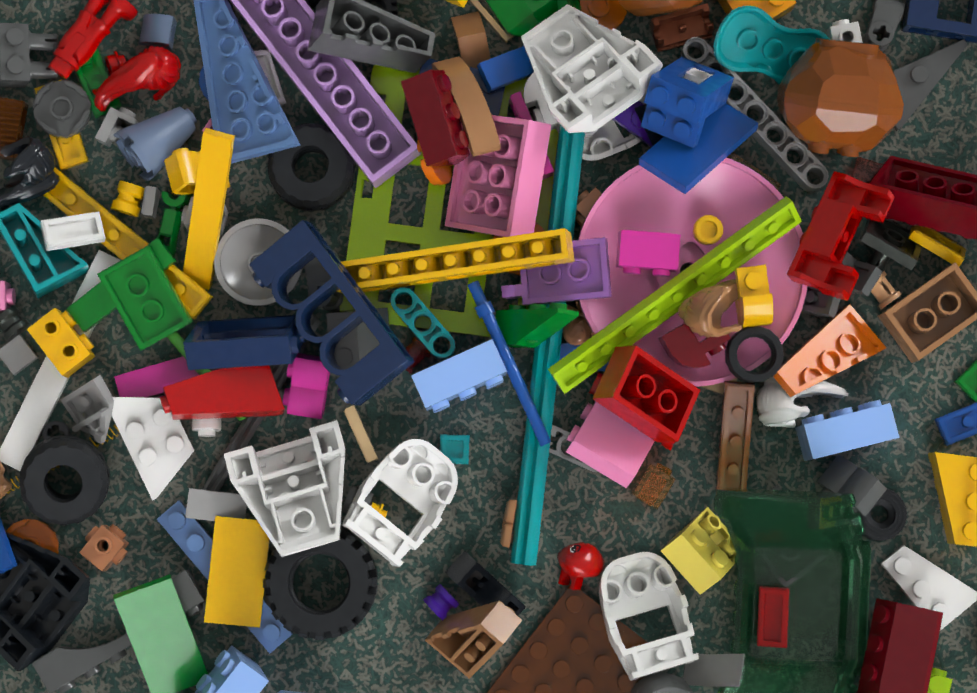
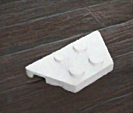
[112,396,194,501]

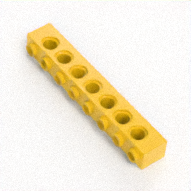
[337,228,575,293]

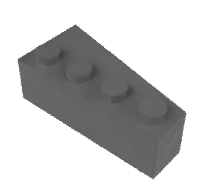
[307,0,435,73]

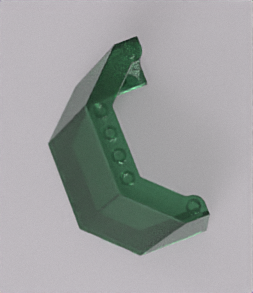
[713,488,871,693]

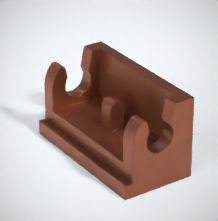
[650,3,714,52]

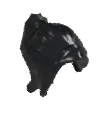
[0,136,60,207]

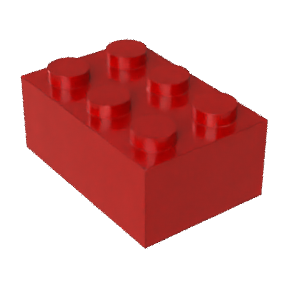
[592,345,700,443]

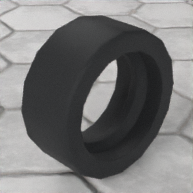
[725,326,784,383]

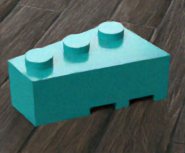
[0,203,89,299]

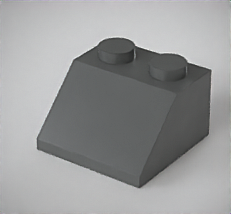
[326,307,389,370]

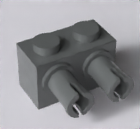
[0,23,58,88]

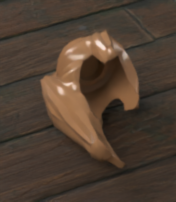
[678,279,742,338]

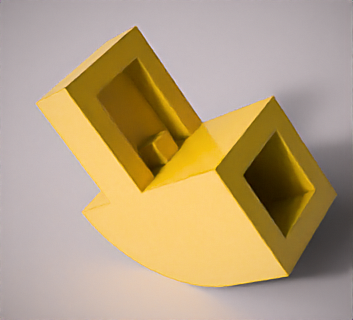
[735,264,773,329]

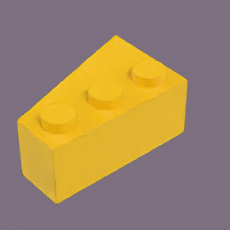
[928,452,977,547]

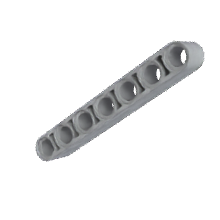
[681,37,829,193]

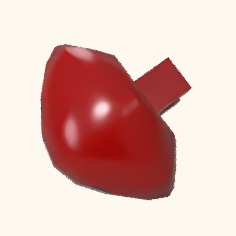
[557,542,605,590]

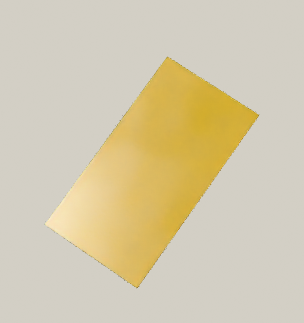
[204,516,270,628]

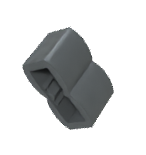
[817,455,887,517]

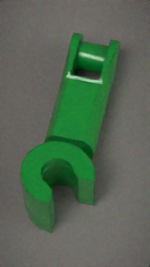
[157,191,194,258]

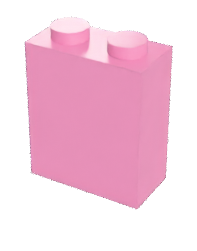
[566,402,655,488]

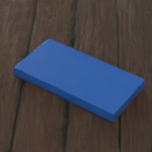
[639,103,758,194]

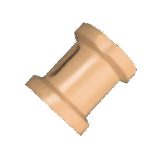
[871,271,902,309]

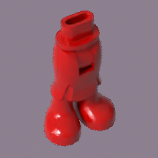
[48,0,138,79]

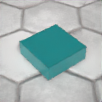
[440,434,470,465]

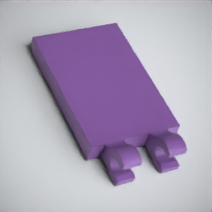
[501,237,612,306]

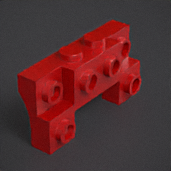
[787,171,895,301]

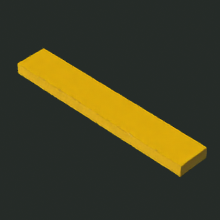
[183,128,235,290]

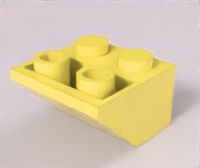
[661,507,747,595]

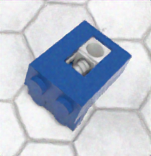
[641,57,734,148]

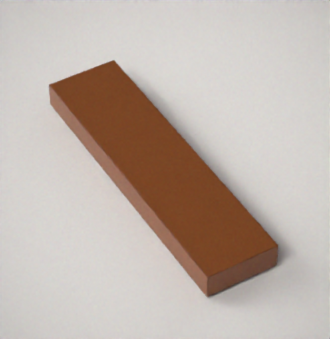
[716,381,755,498]

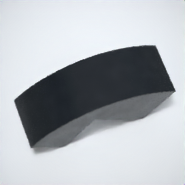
[445,551,526,616]

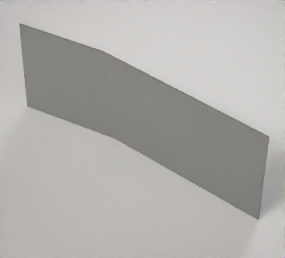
[683,653,745,687]

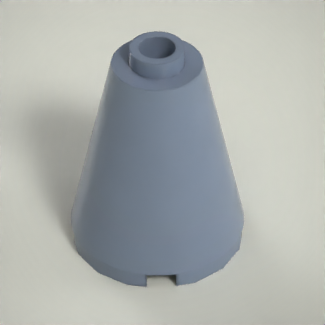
[114,106,197,181]

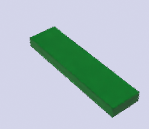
[67,238,177,332]

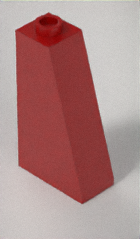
[159,365,284,420]

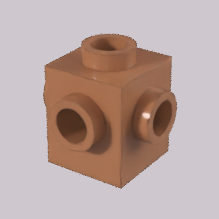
[79,524,129,571]

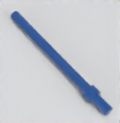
[468,280,551,446]

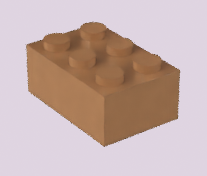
[878,262,977,363]

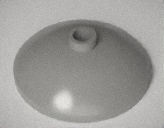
[214,218,302,306]

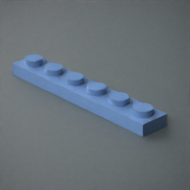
[157,500,293,654]

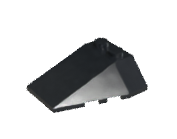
[0,532,90,671]

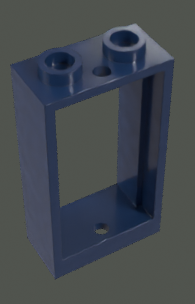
[183,315,306,370]

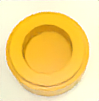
[693,215,723,245]

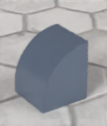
[138,14,177,50]

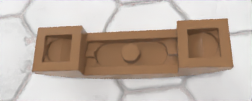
[432,56,501,157]

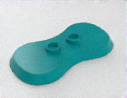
[714,6,830,85]

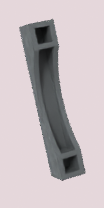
[32,570,206,693]

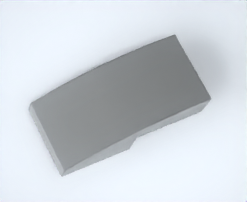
[185,488,247,521]

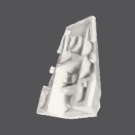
[521,4,663,133]
[224,420,346,557]

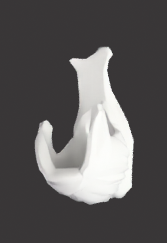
[756,377,849,428]

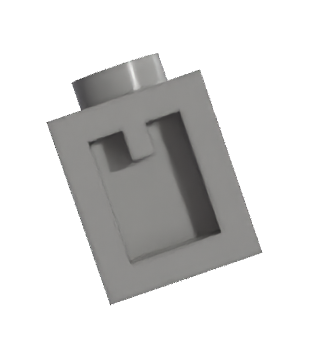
[95,107,138,147]

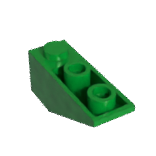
[496,303,579,348]

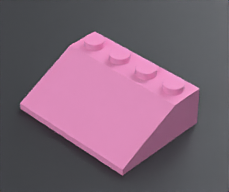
[445,115,551,237]

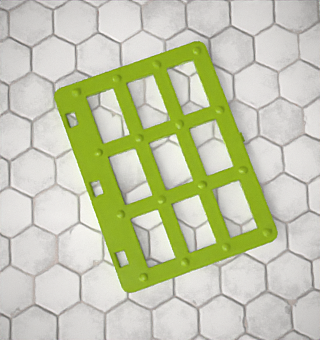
[340,65,559,338]

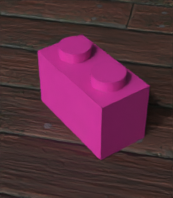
[616,230,681,277]

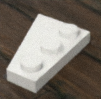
[880,545,977,631]

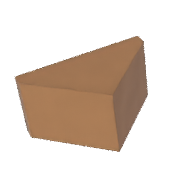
[451,11,491,69]

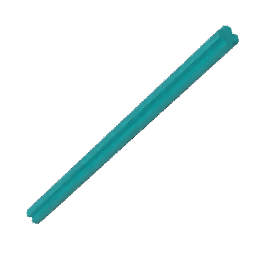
[510,124,585,566]

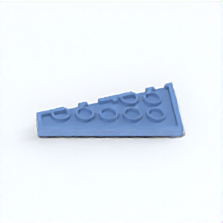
[193,0,301,164]

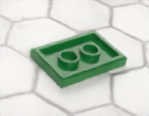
[97,245,193,351]

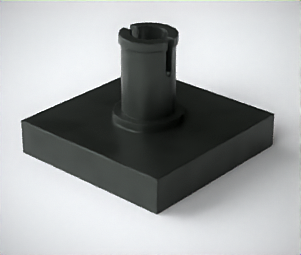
[860,219,922,272]

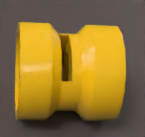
[111,181,145,217]

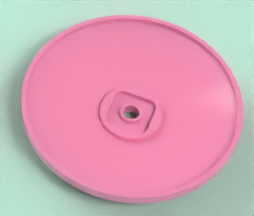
[578,158,808,387]

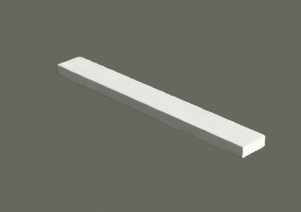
[0,250,121,471]

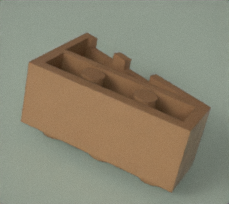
[425,600,522,679]

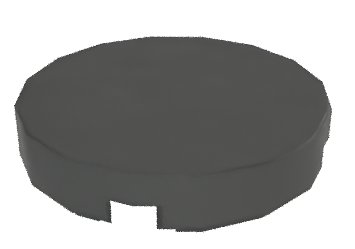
[33,80,92,138]

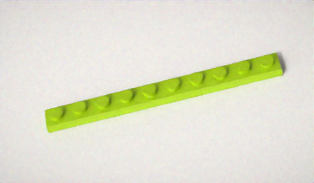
[548,196,802,394]

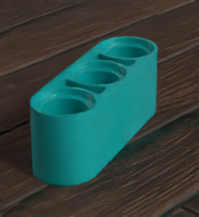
[390,287,455,360]

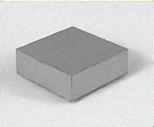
[141,186,161,220]
[0,334,39,376]

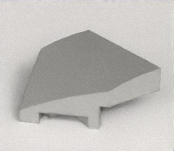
[60,375,114,444]

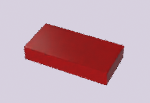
[757,586,790,648]

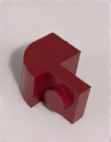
[658,323,731,368]

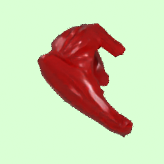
[92,46,181,112]

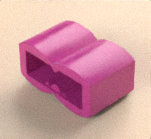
[283,353,330,419]

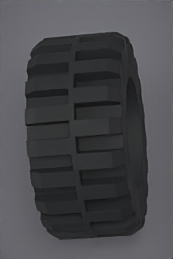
[263,529,378,640]

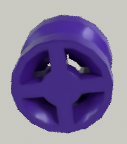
[423,584,460,621]

